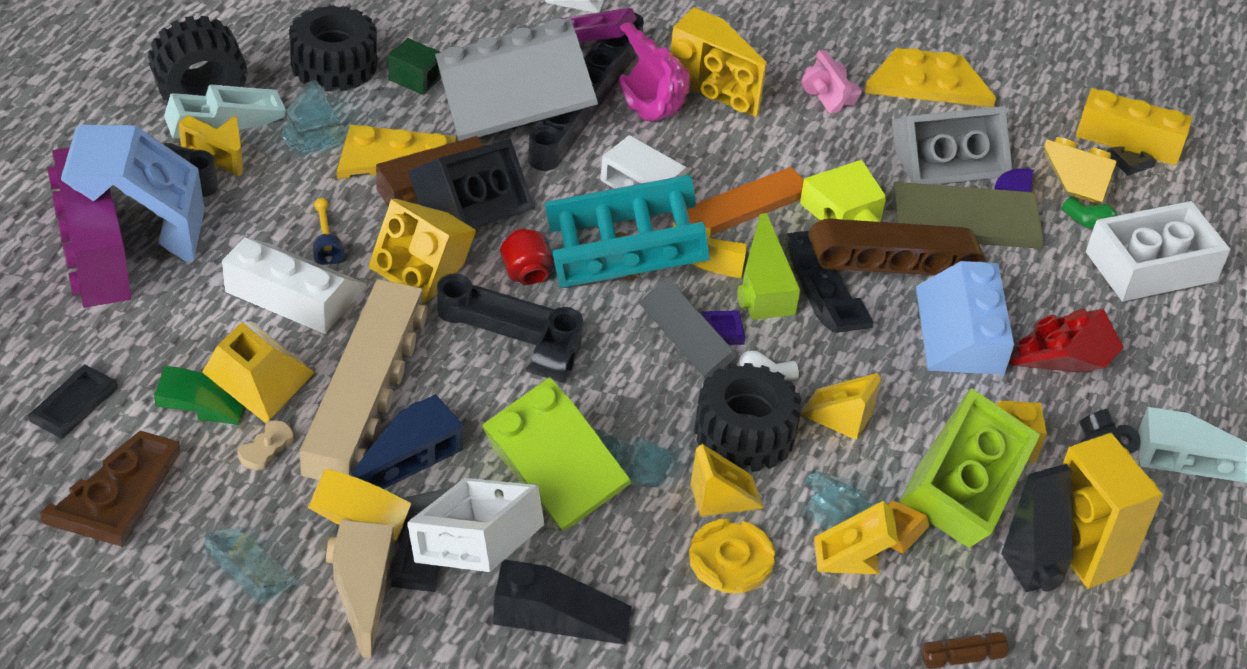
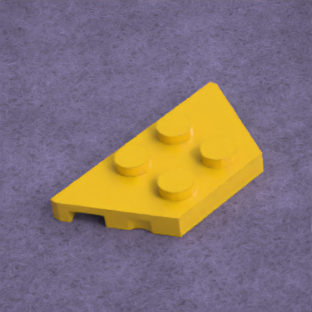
[865,48,996,107]

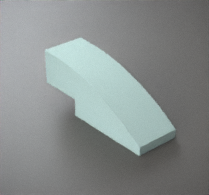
[164,84,287,139]

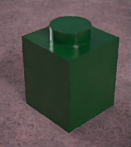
[387,38,441,95]

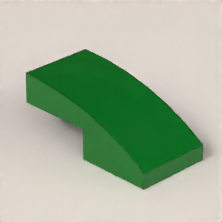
[154,365,245,425]

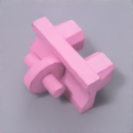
[801,50,862,114]

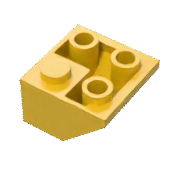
[1045,137,1116,204]
[368,199,476,303]
[202,321,315,423]

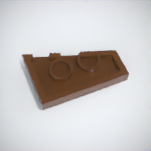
[39,431,181,547]

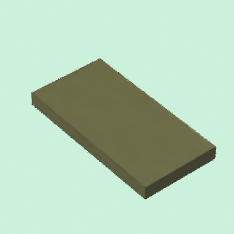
[892,182,1044,249]

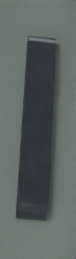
[528,12,644,171]

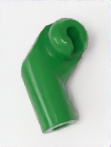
[1061,196,1118,229]

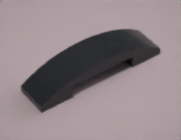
[786,230,874,333]

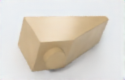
[326,520,394,658]

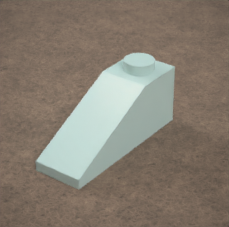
[1138,407,1247,483]

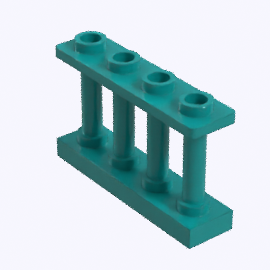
[545,175,710,288]

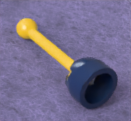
[313,198,344,265]

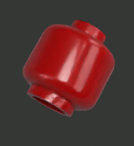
[500,228,554,286]

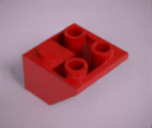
[1008,309,1124,373]

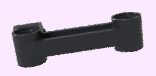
[437,273,583,384]

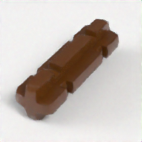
[921,632,1009,669]

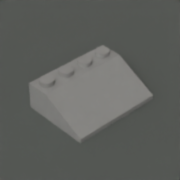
[435,18,598,141]

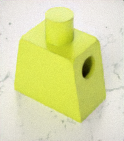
[800,160,886,222]

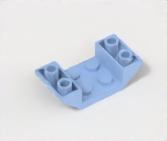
[61,125,205,262]

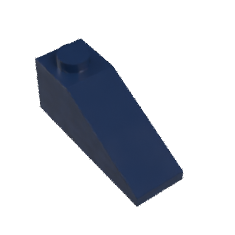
[350,394,464,489]

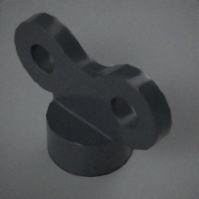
[1078,409,1140,453]

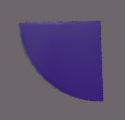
[994,168,1034,192]

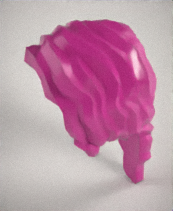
[619,23,691,122]

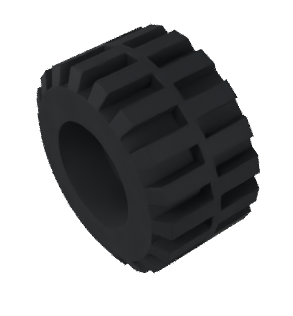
[289,5,377,92]
[148,16,247,102]
[694,363,802,472]

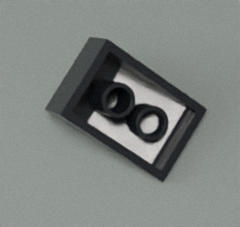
[408,139,535,229]

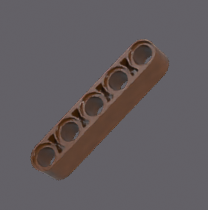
[808,219,986,275]

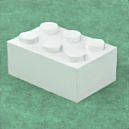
[1086,201,1231,302]

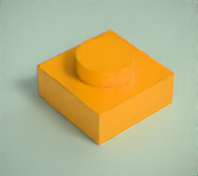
[888,500,929,554]

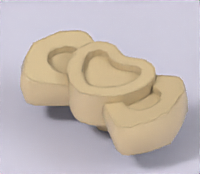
[237,420,295,470]

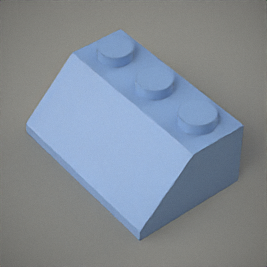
[916,261,1014,375]

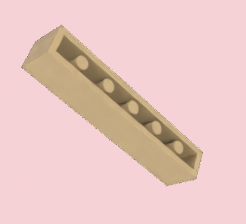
[299,279,428,480]

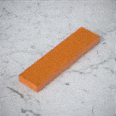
[673,167,804,236]

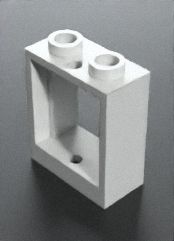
[407,478,544,572]

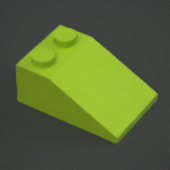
[482,377,631,531]
[899,388,1040,547]

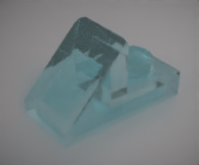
[803,469,874,530]

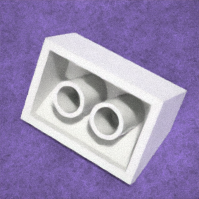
[222,237,367,334]

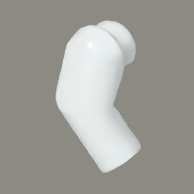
[739,351,799,381]

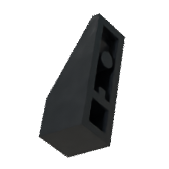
[1001,464,1073,592]
[493,559,632,645]

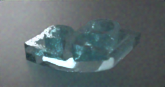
[594,428,674,488]

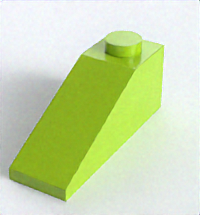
[737,213,800,320]

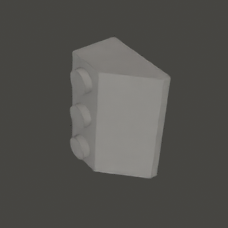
[892,106,1012,185]

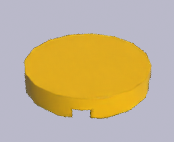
[689,519,775,593]

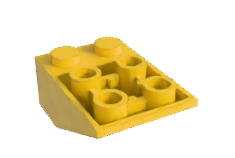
[670,7,767,117]

